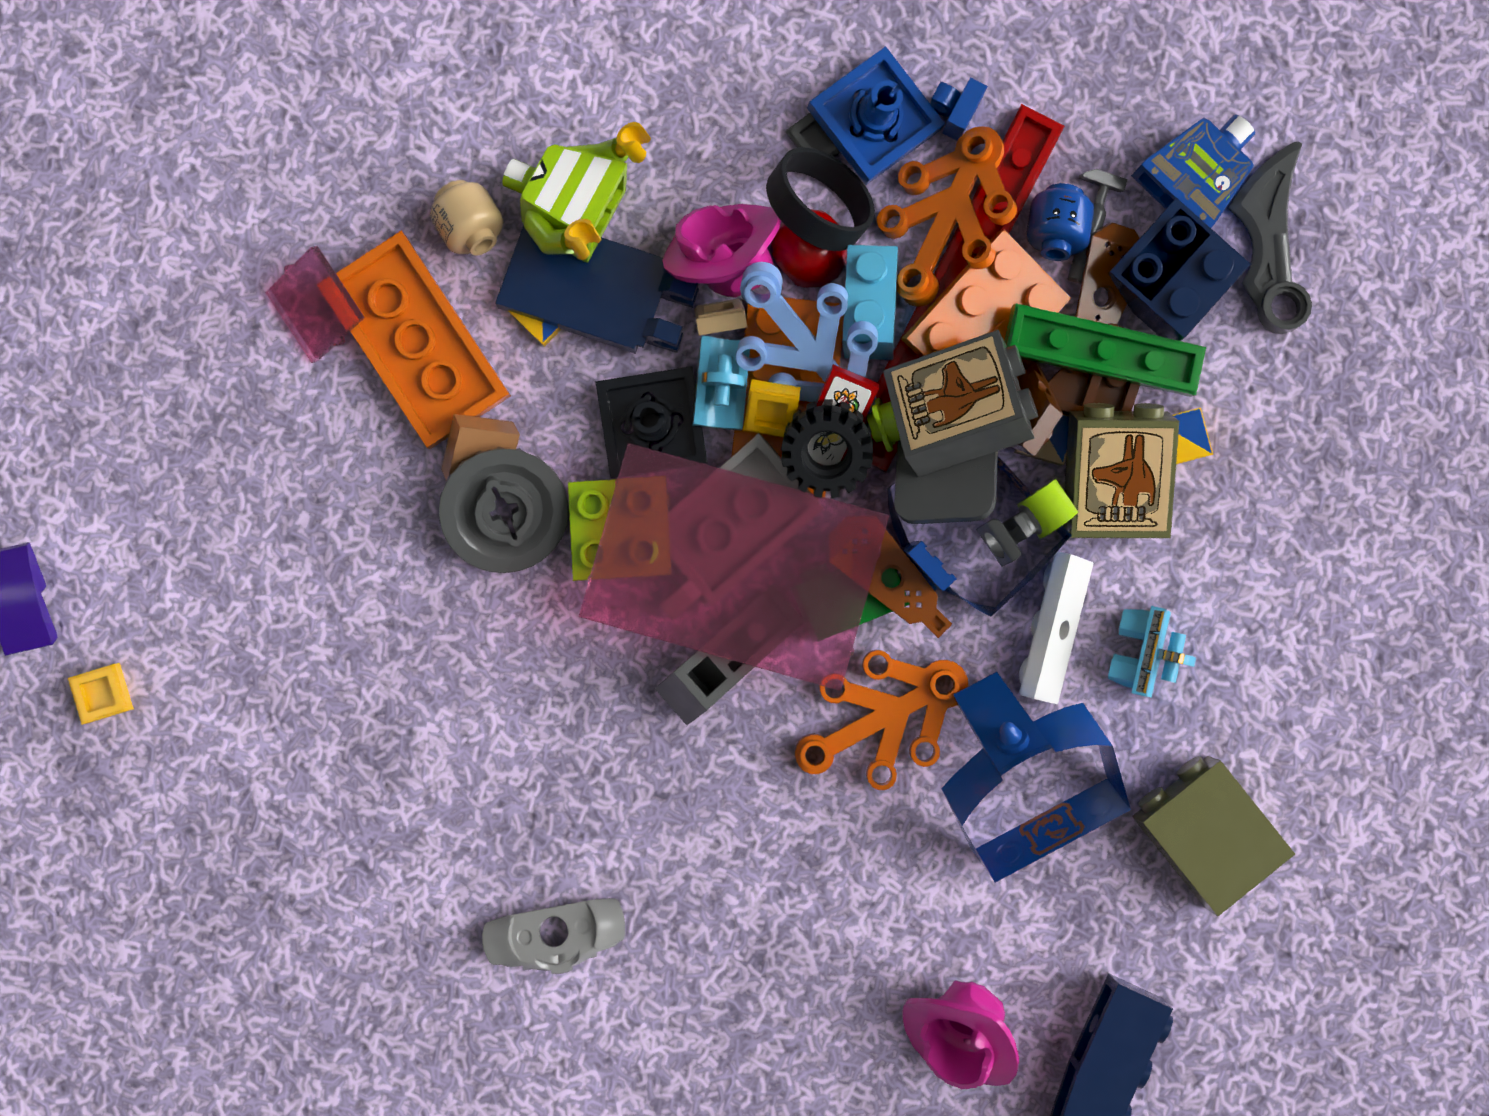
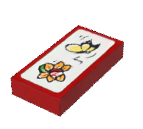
[808,364,879,465]

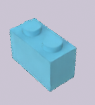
[842,245,898,360]

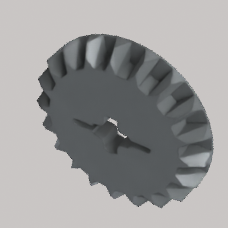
[439,447,569,573]

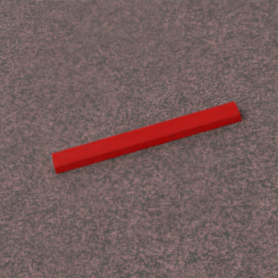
[864,104,1065,473]

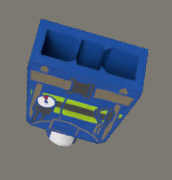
[1131,115,1255,228]

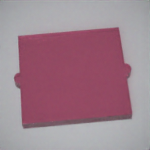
[265,246,365,363]

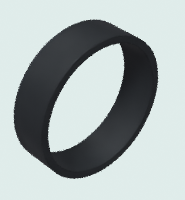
[766,147,875,251]

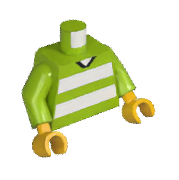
[502,122,651,263]

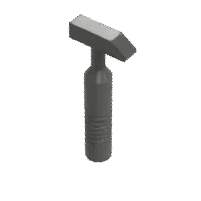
[1067,169,1128,284]

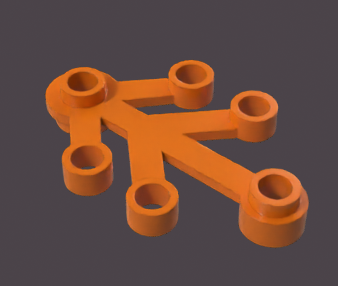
[877,126,1017,307]
[795,650,968,790]

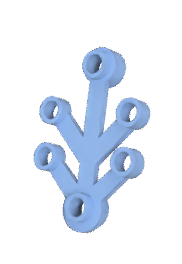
[736,262,878,417]

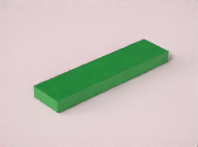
[1004,303,1206,397]

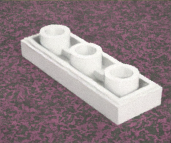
[1019,551,1094,704]

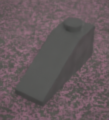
[654,585,804,725]

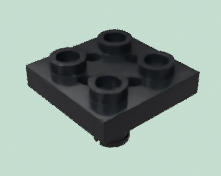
[595,366,708,479]

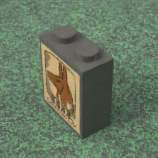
[883,330,1038,477]

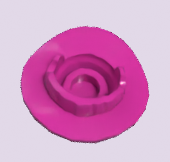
[662,204,781,298]
[903,980,1019,1089]

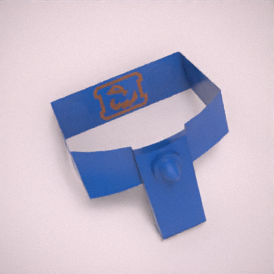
[887,456,1072,617]
[941,672,1131,883]

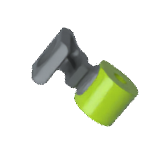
[976,479,1078,567]

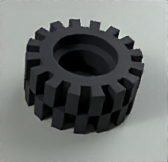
[781,399,873,498]

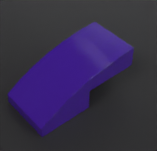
[0,542,58,656]

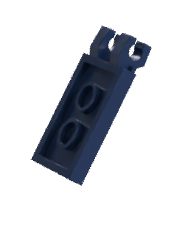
[495,225,699,354]

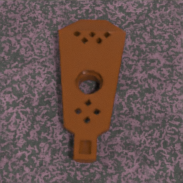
[1075,222,1139,325]
[829,516,952,638]

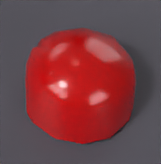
[771,209,847,288]

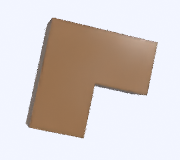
[441,414,520,481]

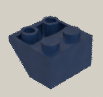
[1108,198,1251,341]

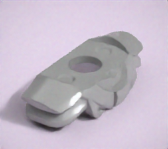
[482,898,625,974]

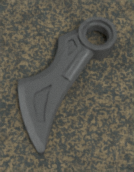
[1228,142,1312,334]

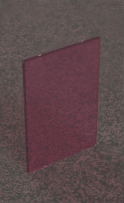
[579,443,889,691]

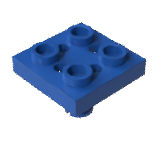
[807,46,945,185]

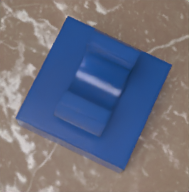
[930,77,988,141]

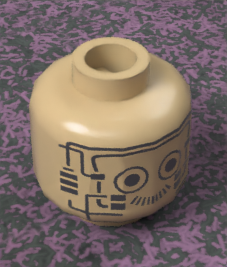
[430,180,504,256]

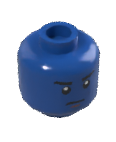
[1026,183,1094,261]

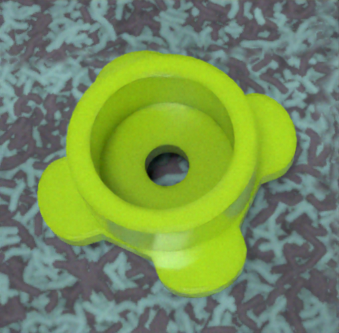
[867,398,900,452]

